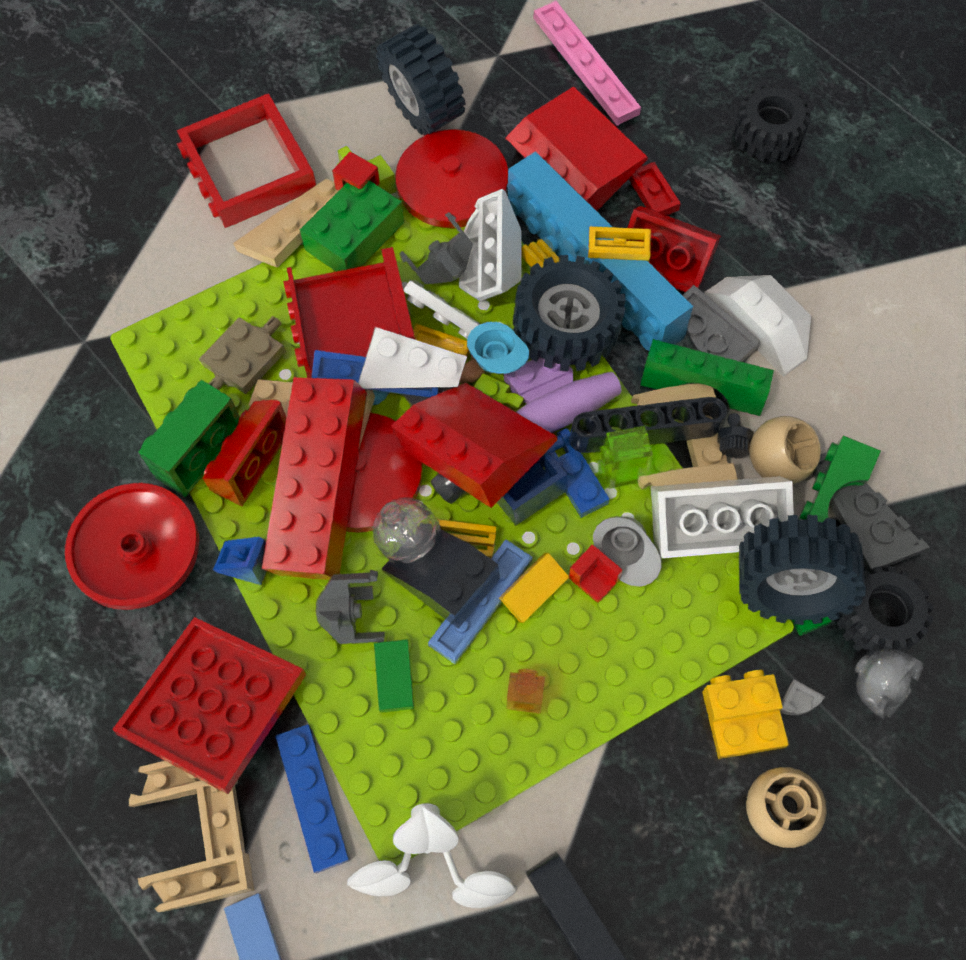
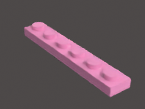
[533,1,641,125]

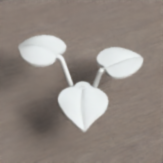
[347,803,517,908]

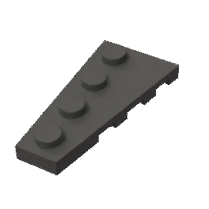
[813,452,930,572]

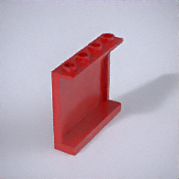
[283,247,415,378]

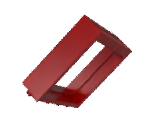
[176,93,316,228]

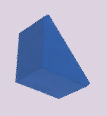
[213,537,267,585]

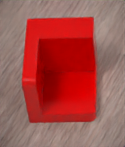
[332,152,380,191]
[569,544,623,603]

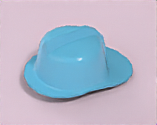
[467,322,529,374]

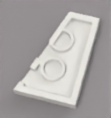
[404,280,480,339]
[358,327,467,389]

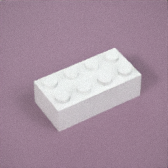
[651,476,794,558]

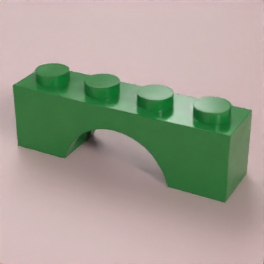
[640,339,774,416]
[799,435,881,522]

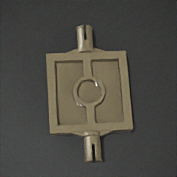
[199,316,286,394]

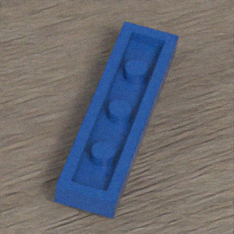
[311,350,438,397]
[276,724,350,873]

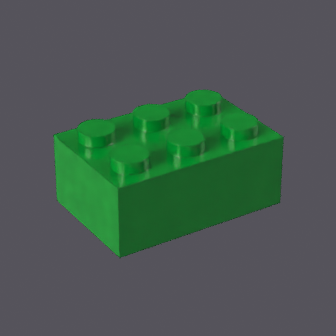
[299,180,404,272]
[138,379,240,498]

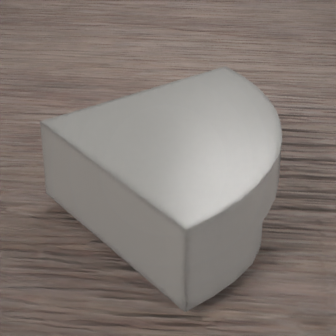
[780,679,825,715]

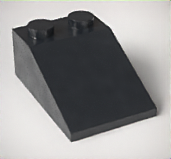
[382,521,500,629]

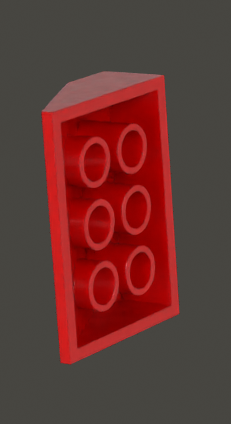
[506,87,648,211]
[391,383,558,508]

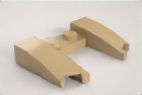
[631,383,738,489]
[129,761,255,912]

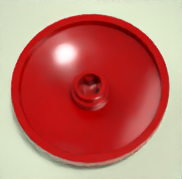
[395,129,508,228]
[346,413,423,533]
[65,483,199,610]

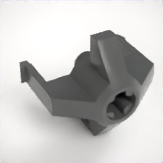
[399,212,473,284]
[316,570,385,644]

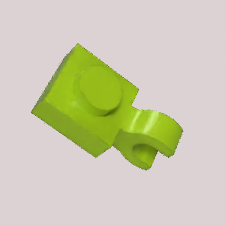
[474,373,524,412]

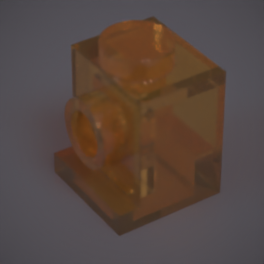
[506,669,545,714]

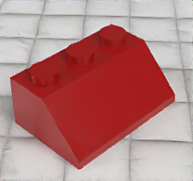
[626,206,721,292]
[203,399,287,507]

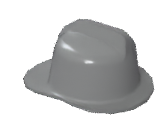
[593,516,661,586]

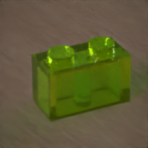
[598,426,653,489]

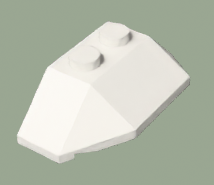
[459,189,521,301]
[704,275,811,377]

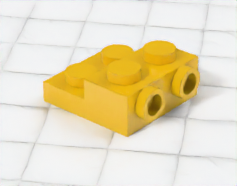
[702,670,789,759]

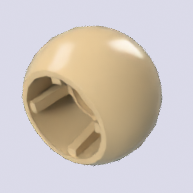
[749,416,821,485]
[746,767,827,848]

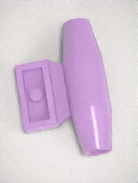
[504,357,621,433]

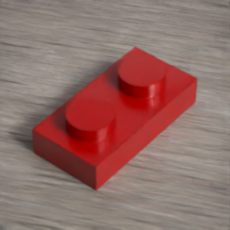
[629,162,681,215]

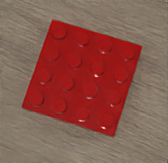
[112,617,306,794]

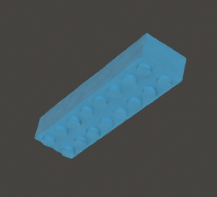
[507,151,693,351]

